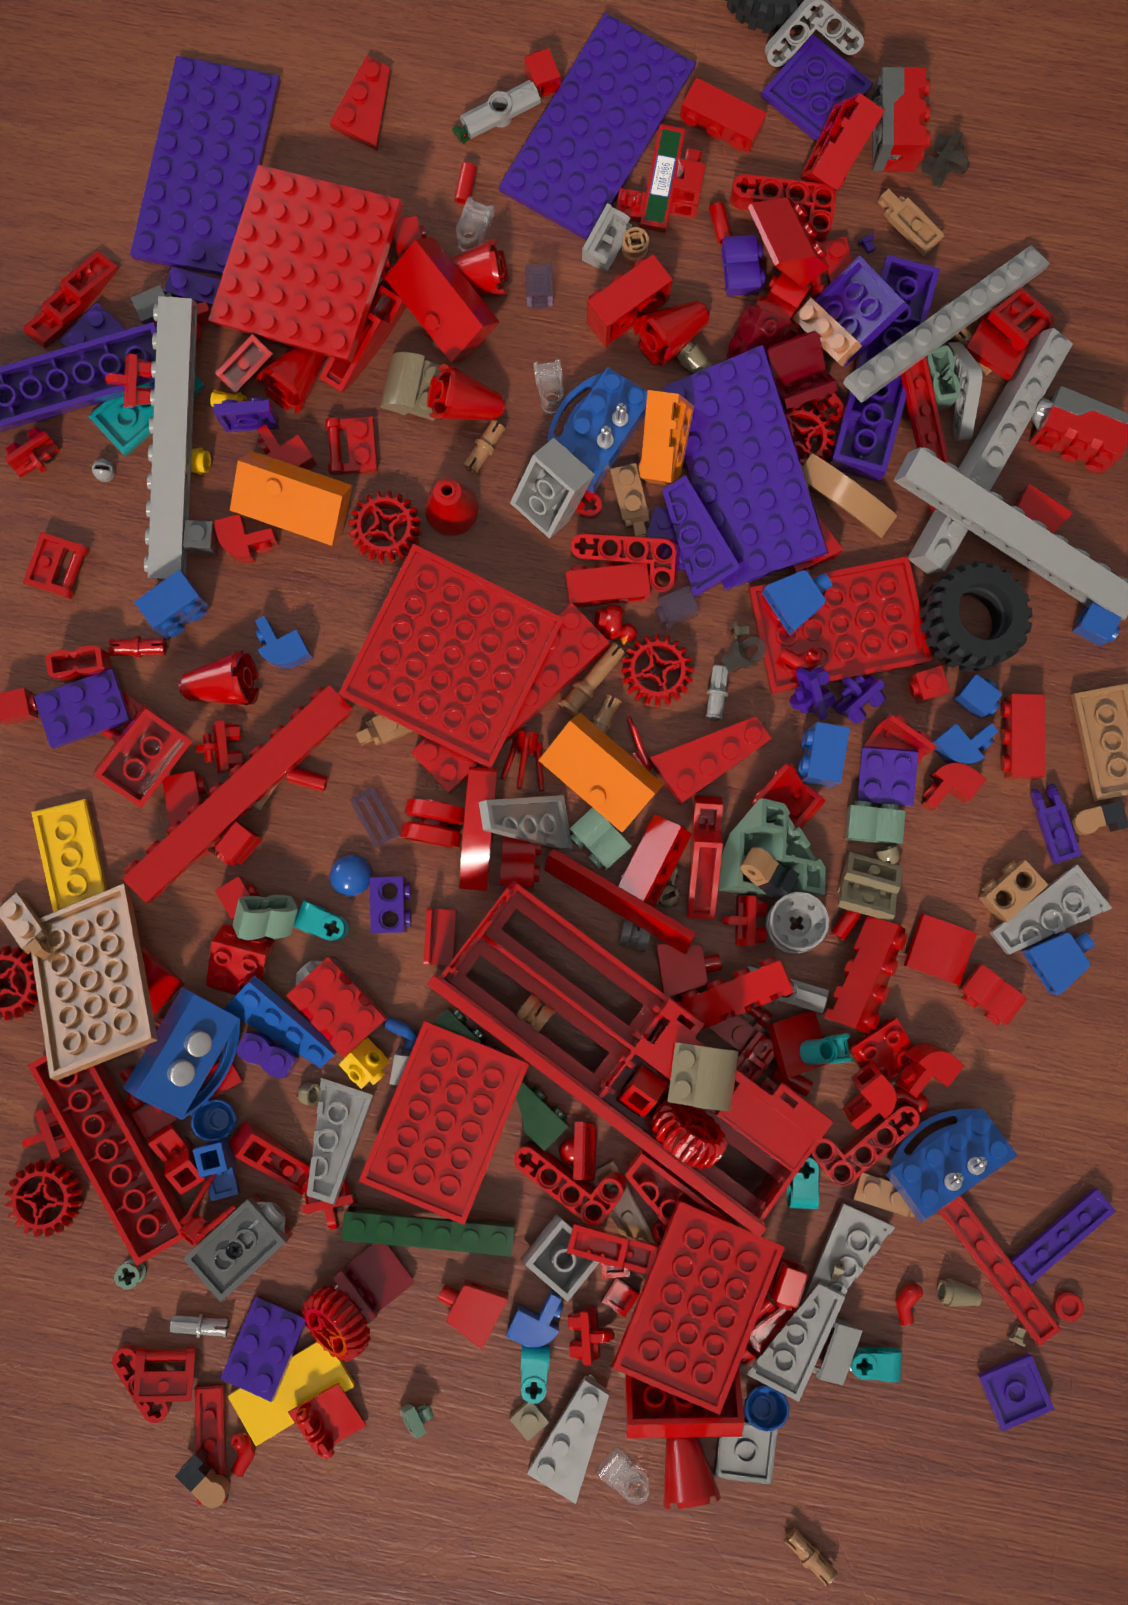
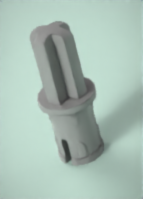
[705,665,729,720]
[170,1314,229,1338]

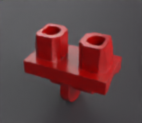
[4,427,61,478]
[196,720,243,774]

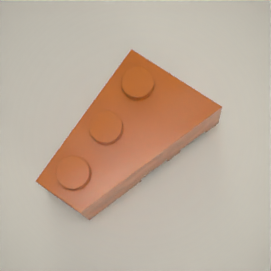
[639,390,694,485]

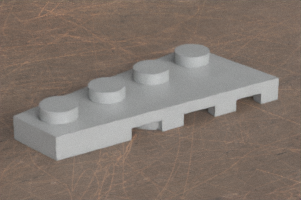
[307,1078,374,1205]

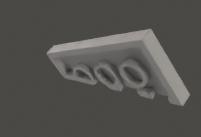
[479,795,573,851]
[989,865,1112,954]
[798,1202,895,1308]
[746,1282,846,1402]
[527,1376,610,1504]

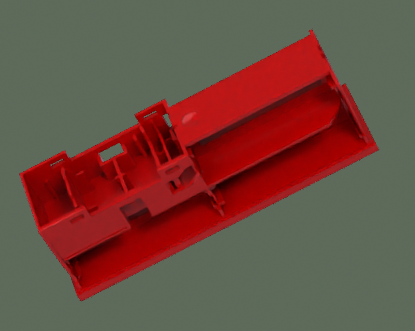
[426,881,833,1238]

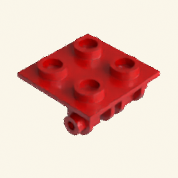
[849,1017,913,1080]
[288,1383,366,1459]

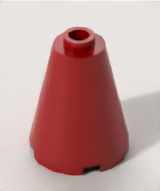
[450,238,509,295]
[634,300,710,367]
[257,347,328,413]
[427,364,505,420]
[425,478,479,536]
[178,650,259,705]
[663,1437,721,1509]

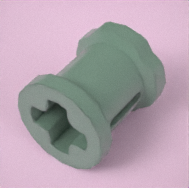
[114,1258,147,1290]

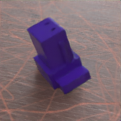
[857,234,875,254]

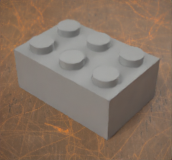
[510,438,595,539]

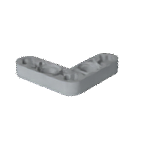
[765,0,864,67]
[944,342,982,441]

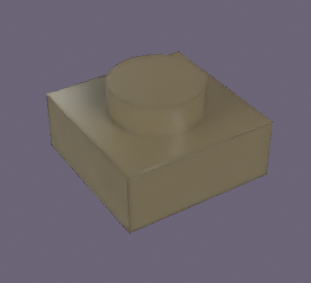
[509,1401,549,1441]

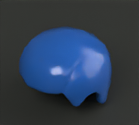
[329,854,372,897]
[191,1099,237,1142]
[744,1385,789,1432]

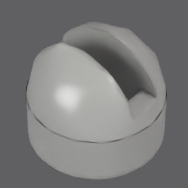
[92,459,116,482]

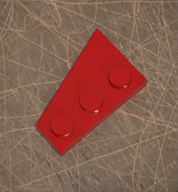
[330,56,391,151]

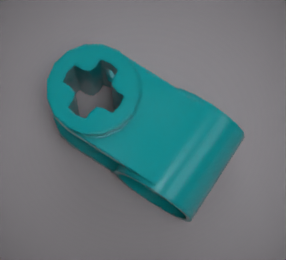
[293,900,349,941]
[800,1033,854,1065]
[787,1156,819,1209]
[520,1345,550,1404]
[849,1347,902,1382]

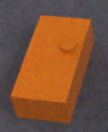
[230,450,353,546]
[538,713,664,832]

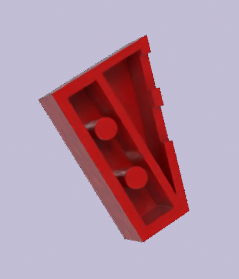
[800,93,885,191]

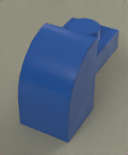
[254,616,313,669]
[932,723,999,765]
[193,1140,240,1201]
[506,1288,564,1347]

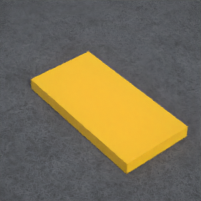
[31,799,108,913]
[228,1341,355,1446]

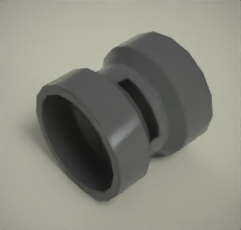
[618,919,650,952]

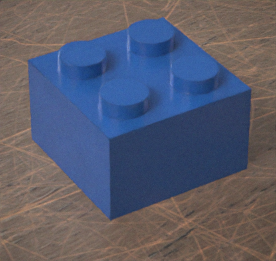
[134,570,211,639]
[796,722,850,788]

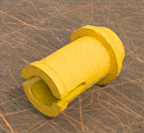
[210,389,247,407]

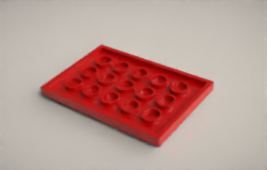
[748,556,932,694]
[359,1021,529,1225]
[611,1200,785,1415]

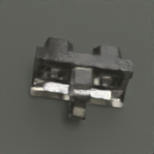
[921,130,970,188]
[721,637,767,673]

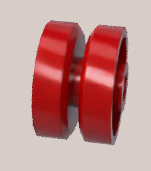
[400,798,465,848]

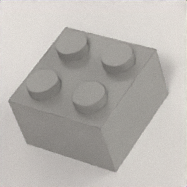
[520,1214,600,1302]

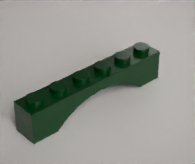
[433,1007,568,1151]
[342,1206,515,1257]

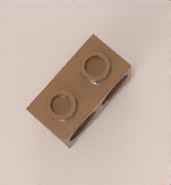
[978,860,1048,922]

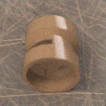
[622,227,649,264]
[515,993,555,1033]

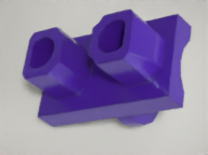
[789,667,836,721]
[832,675,886,724]

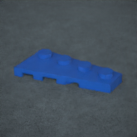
[224,975,337,1068]

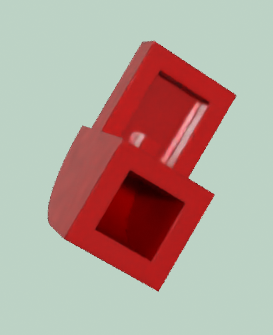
[257,424,317,470]
[213,514,279,563]
[921,763,987,811]
[895,1043,965,1098]
[842,1060,897,1130]
[616,1065,667,1117]
[148,1123,205,1195]

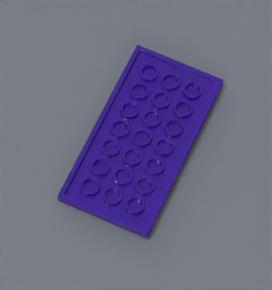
[499,13,696,240]
[130,56,281,276]
[663,345,829,590]

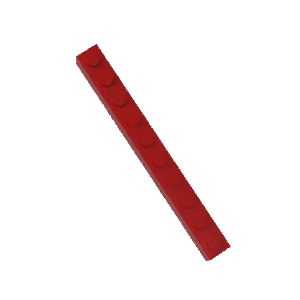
[122,685,353,904]

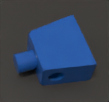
[762,570,833,636]
[1021,932,1095,995]

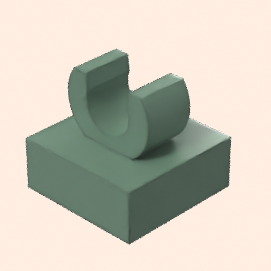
[398,1404,434,1439]

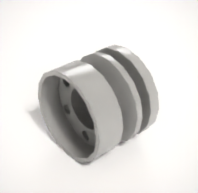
[765,892,829,954]

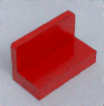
[423,908,457,965]

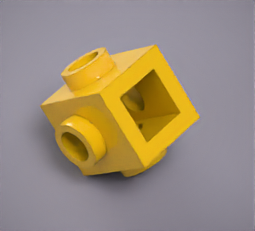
[339,1037,390,1089]

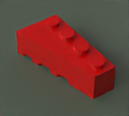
[625,1148,733,1227]

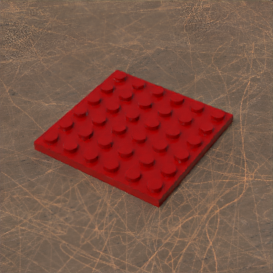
[208,165,404,363]
[338,544,564,768]

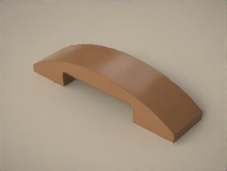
[802,453,897,538]

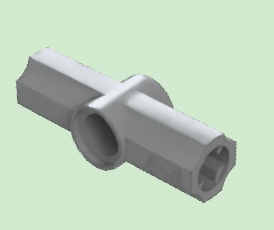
[460,80,541,139]
[748,966,829,1013]

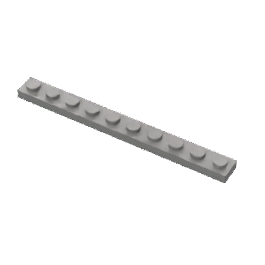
[843,245,1050,403]

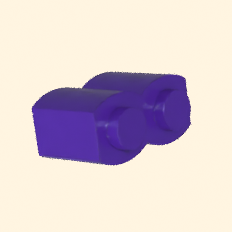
[721,235,765,296]
[235,1031,300,1078]

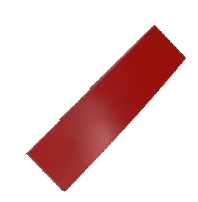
[23,250,118,349]
[567,1224,660,1275]

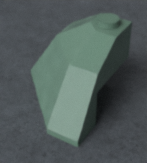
[718,798,826,896]

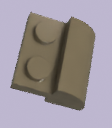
[380,352,441,421]
[837,852,903,922]
[668,1042,739,1111]

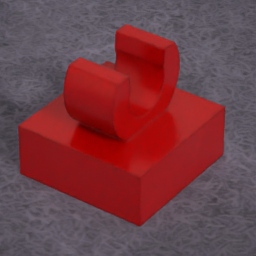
[616,188,646,222]

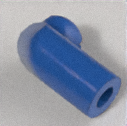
[385,1016,419,1051]

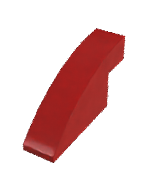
[319,285,407,393]
[459,767,498,891]
[687,795,723,920]

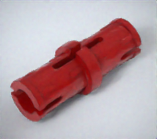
[108,636,167,658]

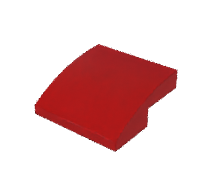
[965,314,1030,380]
[904,913,977,986]

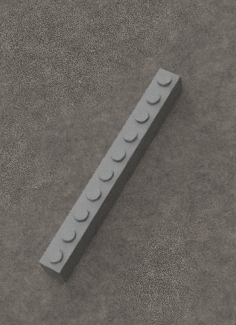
[144,296,198,579]
[907,328,1073,574]
[893,447,1128,620]

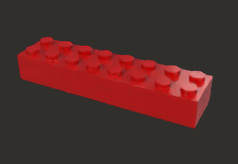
[411,603,610,795]
[28,1055,186,1266]

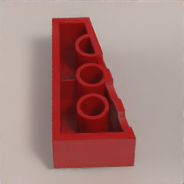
[649,716,772,805]
[824,915,907,1034]
[678,956,796,1031]

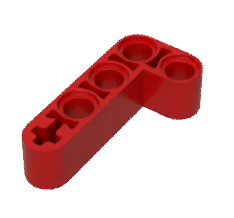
[730,174,836,242]
[571,532,680,592]
[810,1103,920,1186]
[514,1141,626,1226]

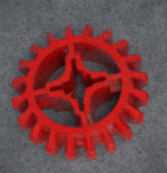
[785,404,835,465]
[349,490,422,564]
[620,634,694,708]
[0,946,39,1021]
[650,1100,727,1169]
[4,1159,84,1237]
[302,1286,371,1362]

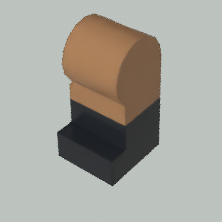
[1070,801,1128,835]
[741,847,799,899]
[175,1447,230,1508]

